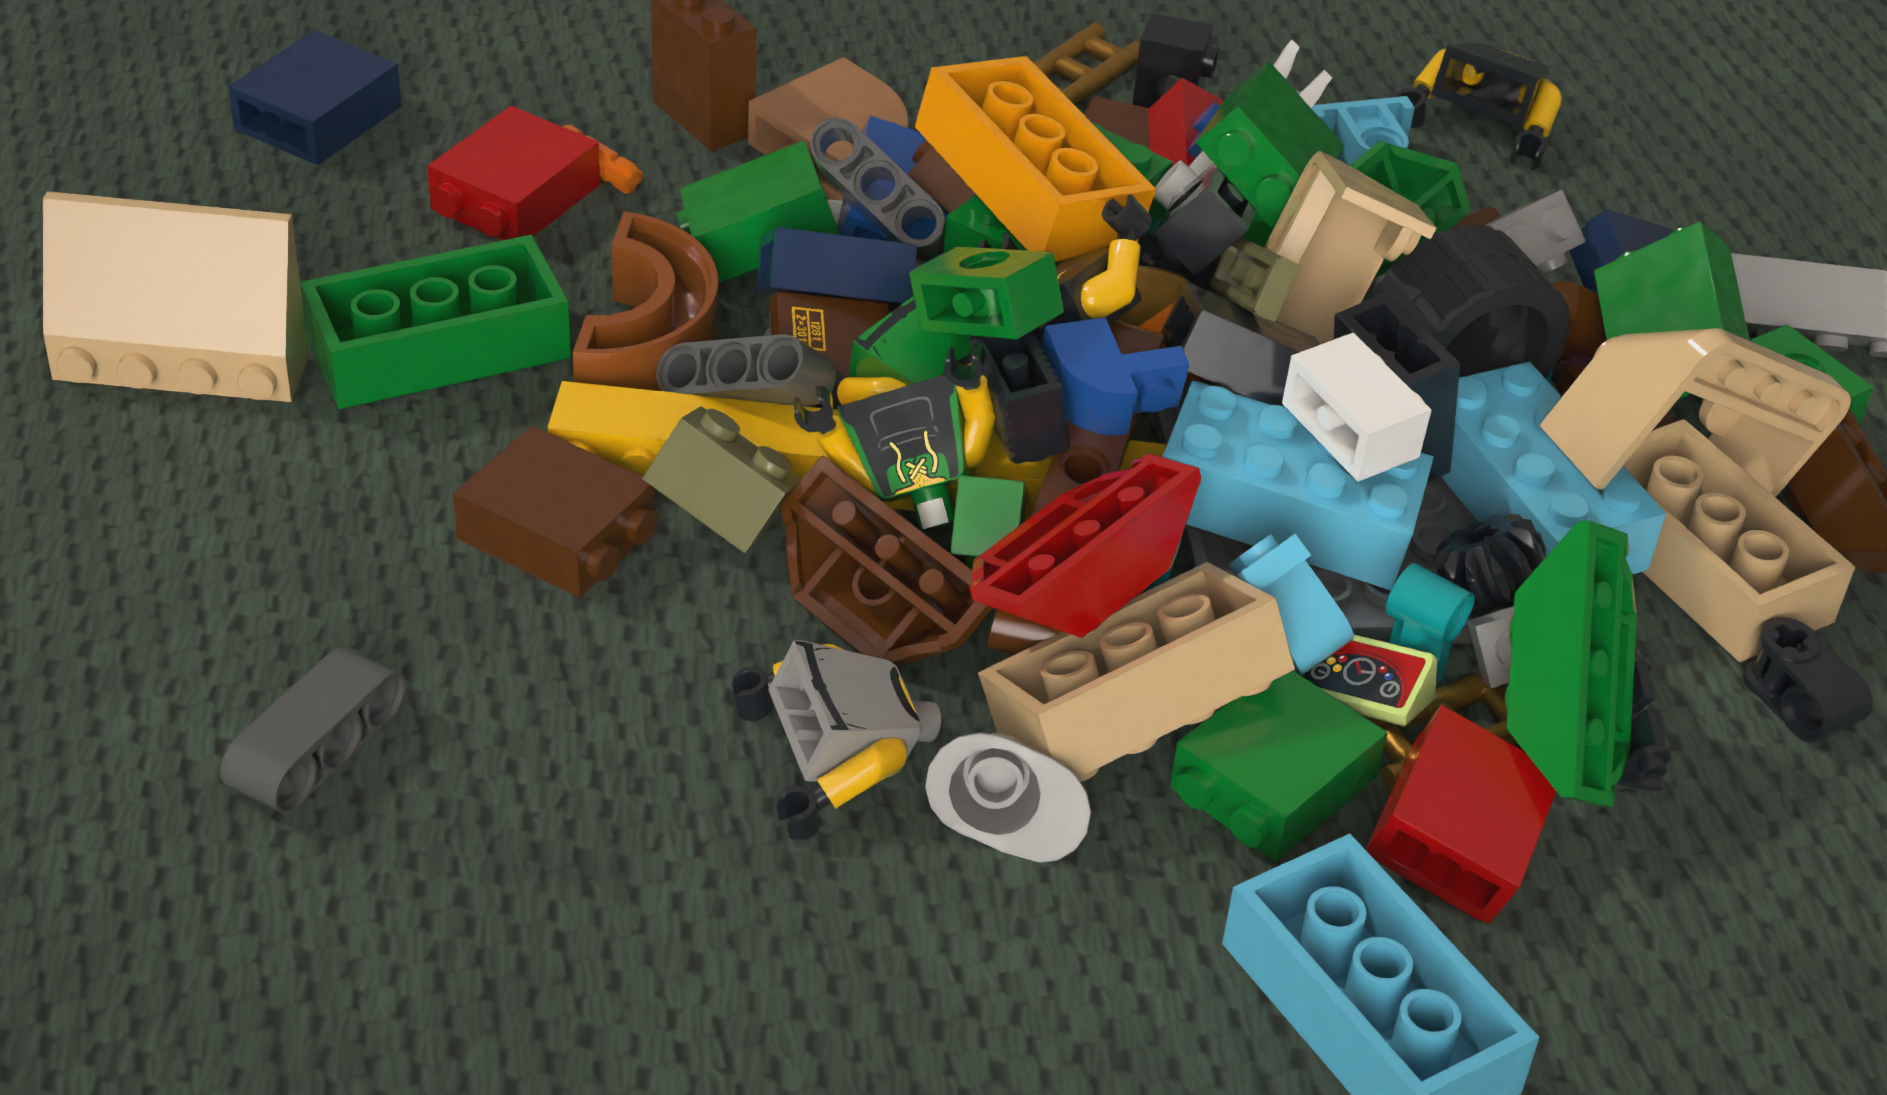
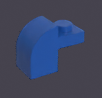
[1041,317,1190,436]

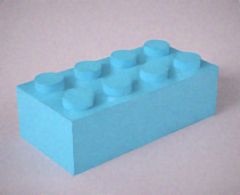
[1441,361,1666,574]
[1163,380,1434,590]
[1222,834,1540,1095]

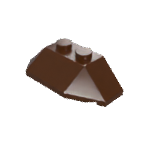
[1788,407,1887,573]
[781,456,993,667]

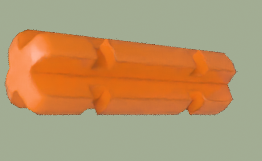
[562,125,643,194]

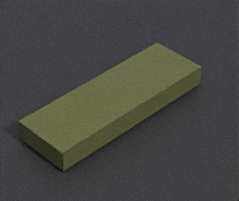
[1210,237,1301,323]

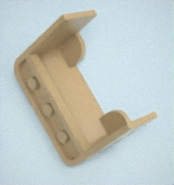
[1221,151,1436,398]
[1539,328,1851,498]

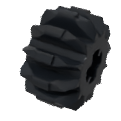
[1433,514,1547,611]

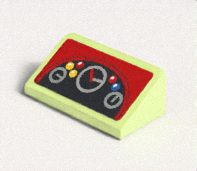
[1302,634,1437,726]

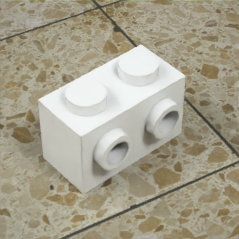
[1282,333,1431,482]

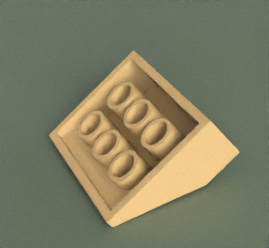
[43,191,309,402]

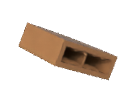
[748,57,908,201]

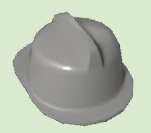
[925,732,1091,863]

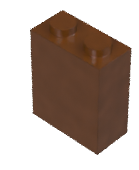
[651,0,756,152]
[453,426,658,598]

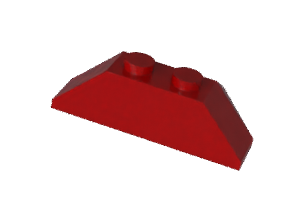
[970,454,1201,638]

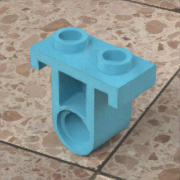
[1311,96,1414,166]
[1228,533,1354,676]

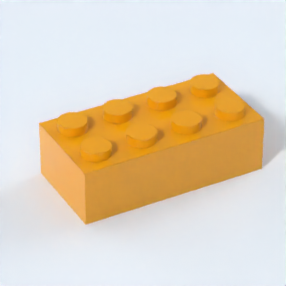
[915,56,1156,262]

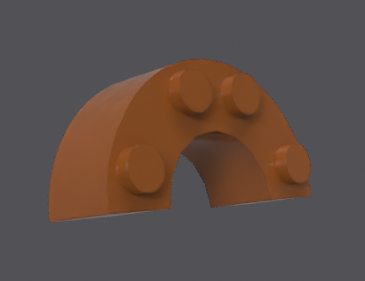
[573,211,718,392]

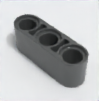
[810,117,946,261]
[656,334,836,407]
[220,646,406,815]

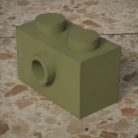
[642,406,802,553]

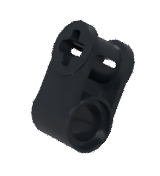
[1742,617,1873,743]

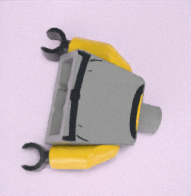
[732,640,941,840]

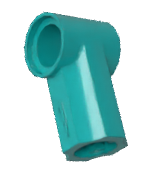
[1385,563,1475,686]

